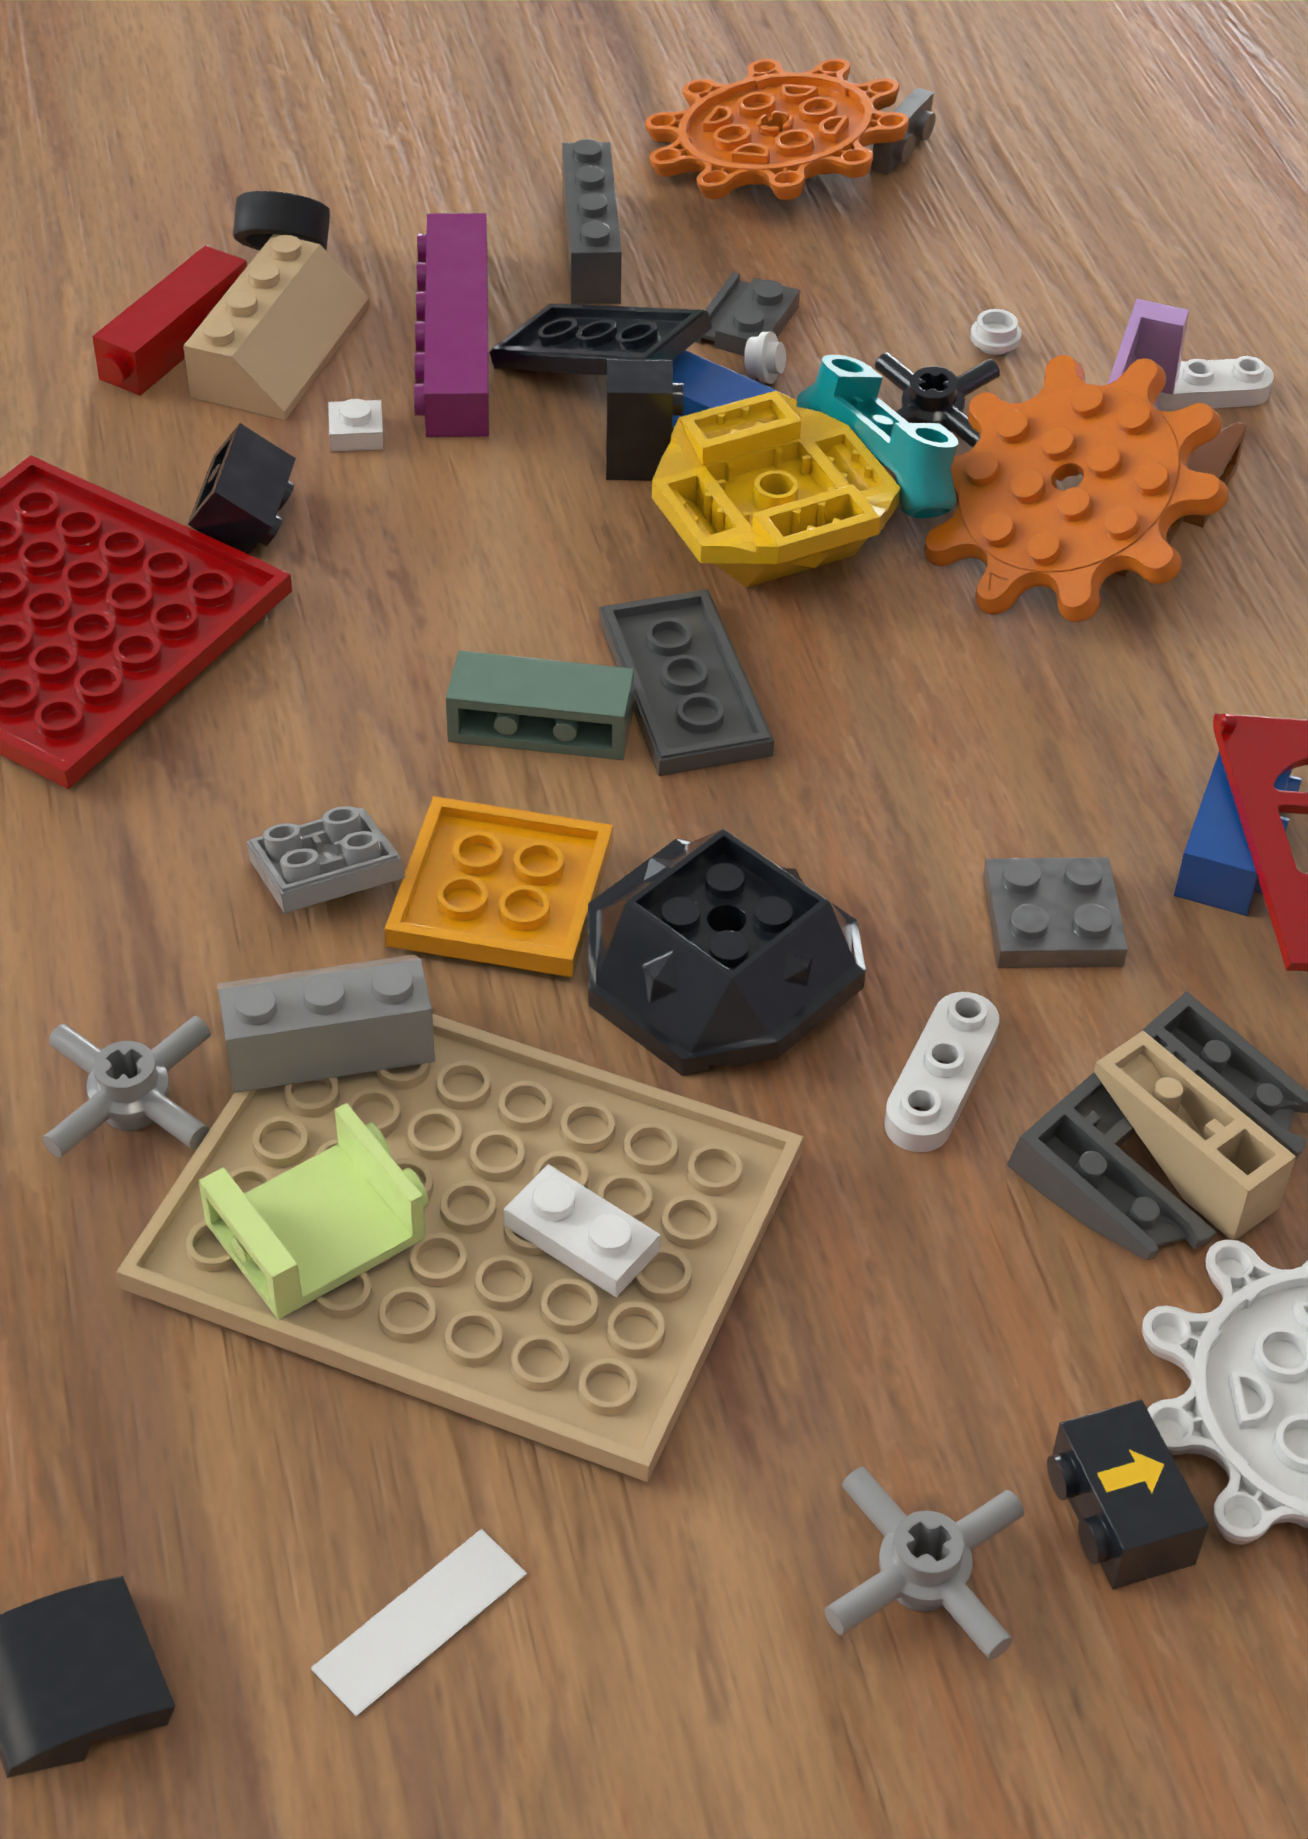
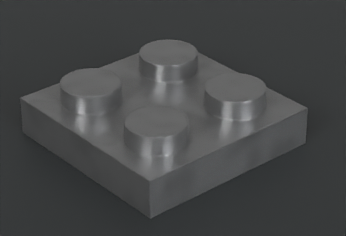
[983,857,1128,968]

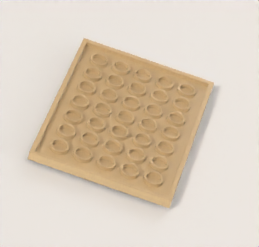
[116,1014,804,1482]

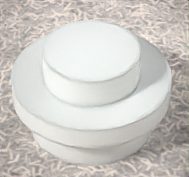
[970,309,1022,355]
[744,331,786,384]

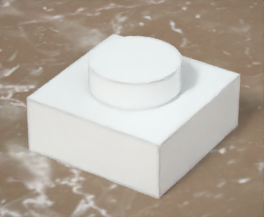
[328,399,384,452]

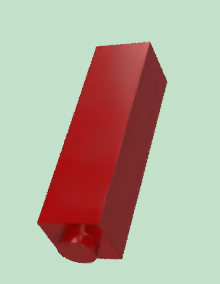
[92,245,247,396]

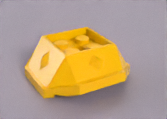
[652,391,901,588]

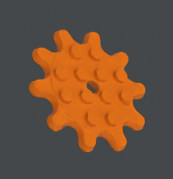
[645,58,909,200]
[924,355,1229,622]

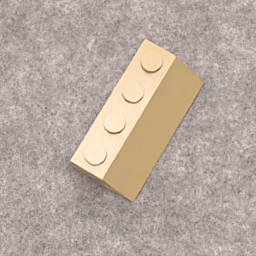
[184,234,370,420]

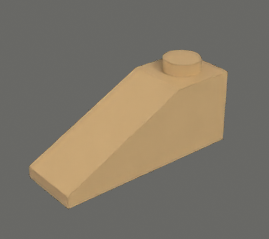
[1094,1031,1296,1240]

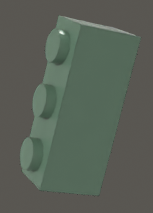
[446,650,634,760]

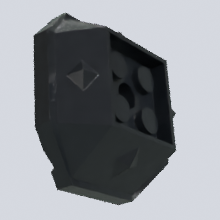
[588,829,866,1076]

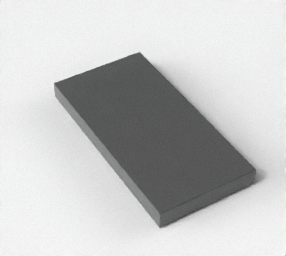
[599,589,774,776]

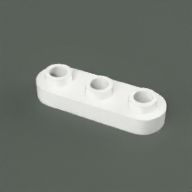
[1157,356,1274,411]
[884,992,999,1152]

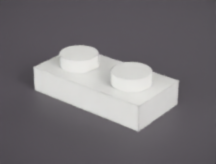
[504,1164,660,1297]

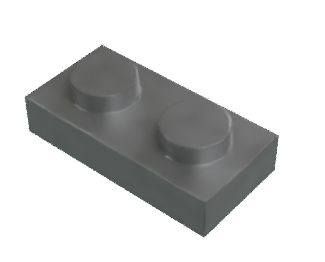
[871,87,936,175]

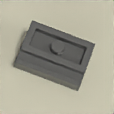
[696,272,800,356]

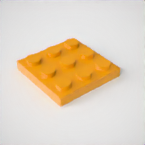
[384,796,613,977]

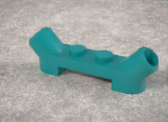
[797,355,958,519]

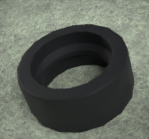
[233,191,330,250]

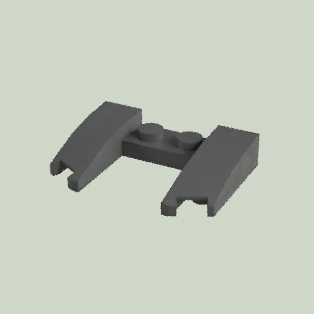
[1007,991,1308,1260]

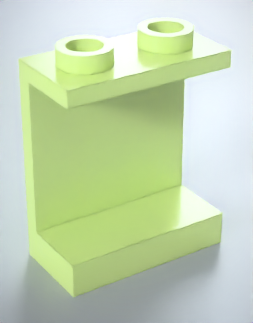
[198,1103,429,1320]

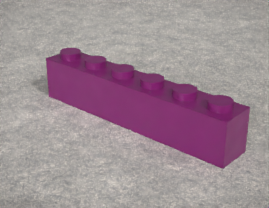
[414,213,489,437]

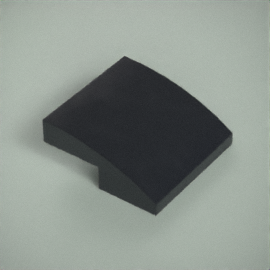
[0,1576,176,1778]

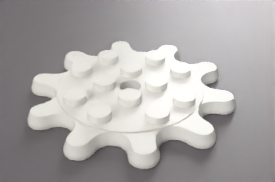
[1142,1240,1308,1545]

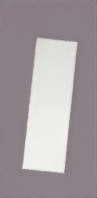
[310,1529,527,1716]

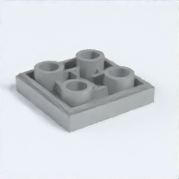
[246,806,405,913]

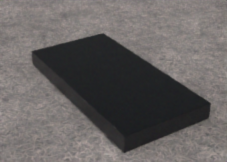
[489,303,712,375]

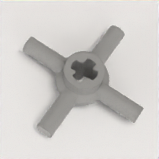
[42,1016,211,1158]
[824,1467,1024,1660]

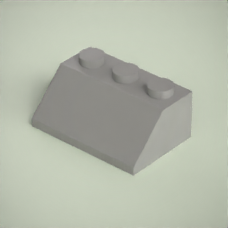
[217,955,435,1093]

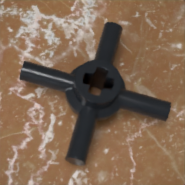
[875,352,1000,448]

